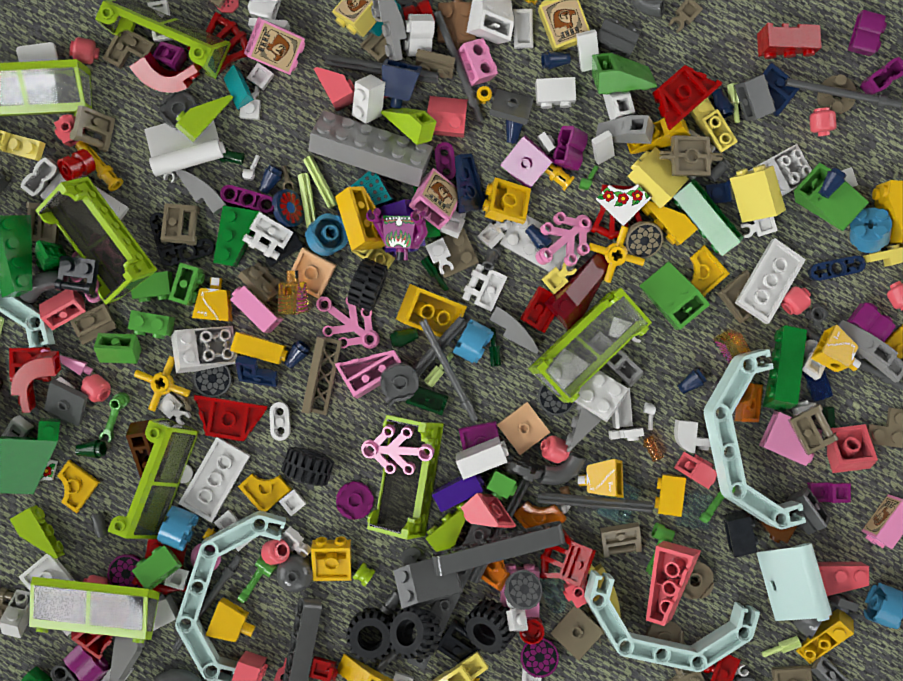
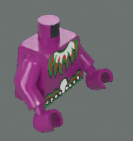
[366,208,428,261]

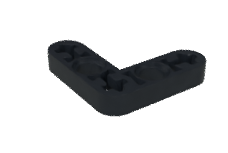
[150,212,216,266]

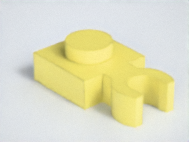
[541,262,577,294]

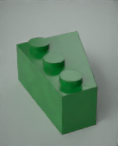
[213,206,265,268]

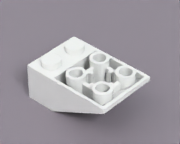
[467,0,514,44]
[748,144,812,196]
[171,326,237,373]

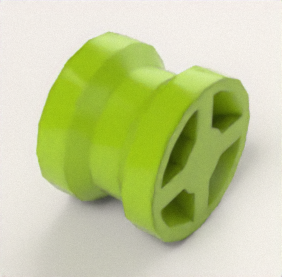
[352,562,375,587]

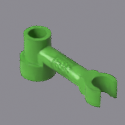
[99,392,130,443]
[699,485,735,523]
[646,523,675,575]
[237,556,278,603]

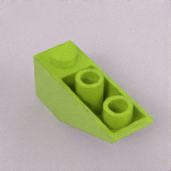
[381,108,437,145]
[425,501,466,552]
[10,505,65,559]

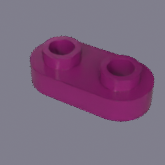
[435,142,456,181]

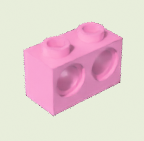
[457,38,498,86]

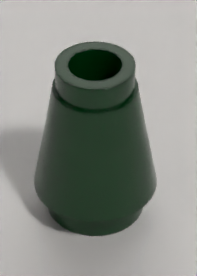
[389,328,419,348]
[75,440,107,459]

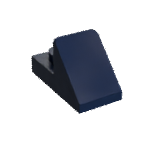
[705,180,736,204]

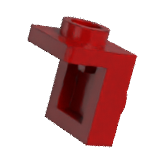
[309,656,338,681]

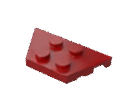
[656,65,723,131]
[194,395,268,441]

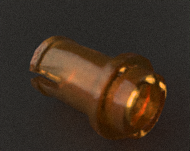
[643,436,664,462]

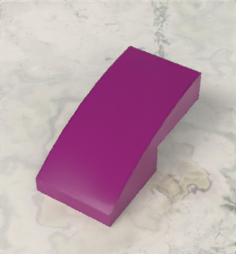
[808,482,851,503]

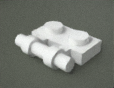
[242,212,293,260]
[462,264,507,312]

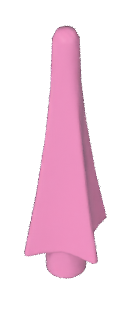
[41,349,93,375]

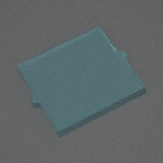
[676,492,712,529]

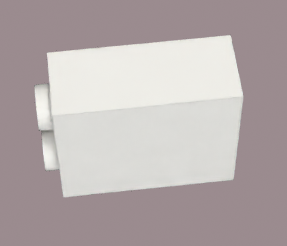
[456,436,509,480]

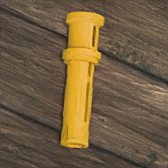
[75,141,124,192]
[545,163,575,191]

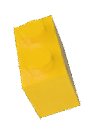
[654,473,686,517]

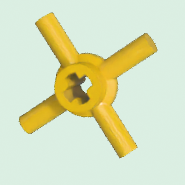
[589,226,645,283]
[134,355,191,412]

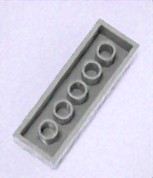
[308,110,433,187]

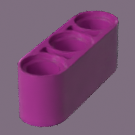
[220,185,275,215]

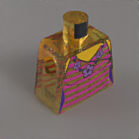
[278,270,309,314]
[713,329,751,368]

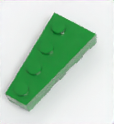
[0,215,32,298]
[762,325,807,411]

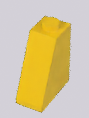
[230,332,288,364]

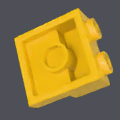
[482,177,531,224]
[311,536,352,581]

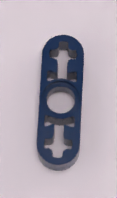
[808,255,866,281]

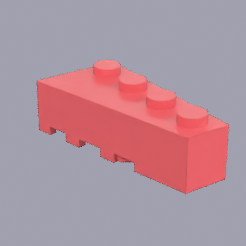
[646,541,701,626]
[817,562,869,596]

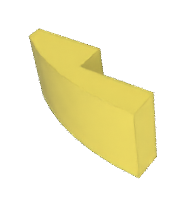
[351,249,395,269]

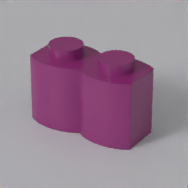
[848,10,887,57]
[860,57,903,95]
[553,126,588,171]
[847,302,896,342]
[63,645,110,681]

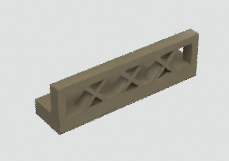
[301,336,343,415]

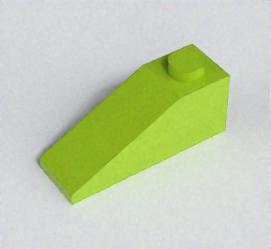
[175,95,233,142]

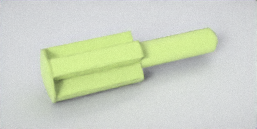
[727,83,740,123]
[424,353,454,387]
[762,636,802,657]

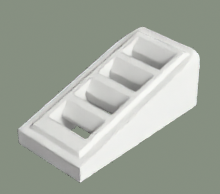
[2,415,34,437]

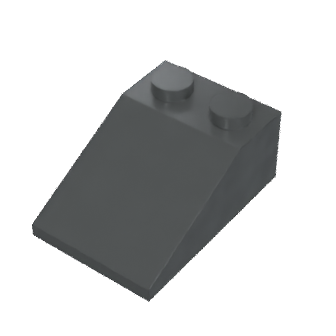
[393,559,463,609]

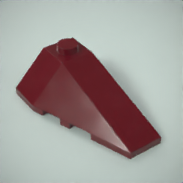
[544,252,609,330]

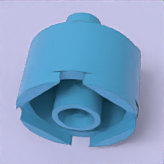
[849,208,892,253]
[305,213,348,256]
[453,319,494,363]
[157,505,199,551]
[864,583,903,629]

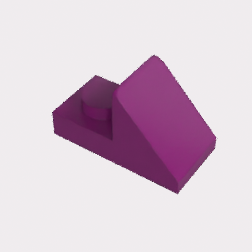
[153,41,187,72]

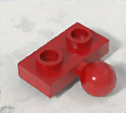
[702,655,741,681]

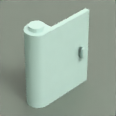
[757,543,832,621]

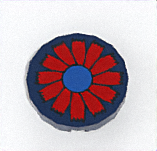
[272,189,305,227]

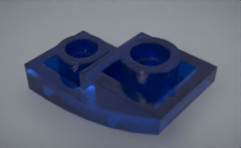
[802,370,833,402]

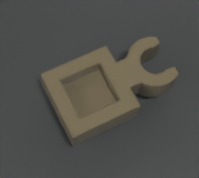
[668,0,703,33]

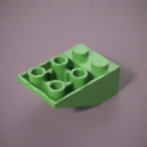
[592,53,657,95]
[794,162,869,231]
[639,261,710,330]

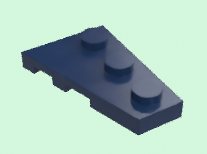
[455,153,486,214]

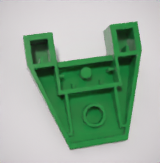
[0,418,61,494]

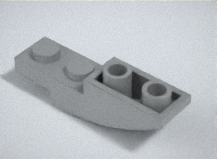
[371,0,407,61]
[838,320,903,382]

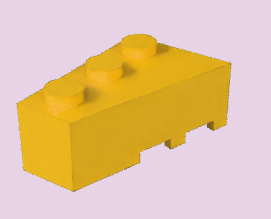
[335,186,385,251]

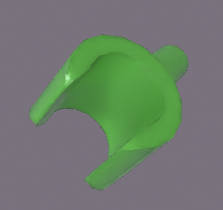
[579,165,599,190]

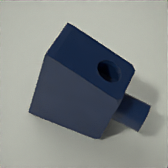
[382,59,422,109]

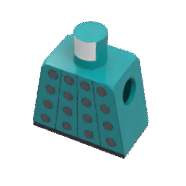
[351,171,394,208]

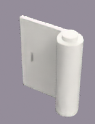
[144,120,226,177]

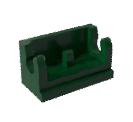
[406,386,449,416]

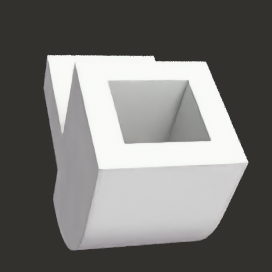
[674,419,711,453]

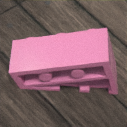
[335,350,403,399]

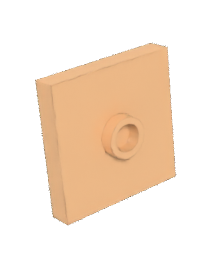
[286,247,337,299]
[497,402,550,455]

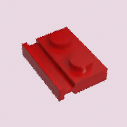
[520,286,555,333]

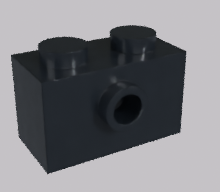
[722,510,759,558]

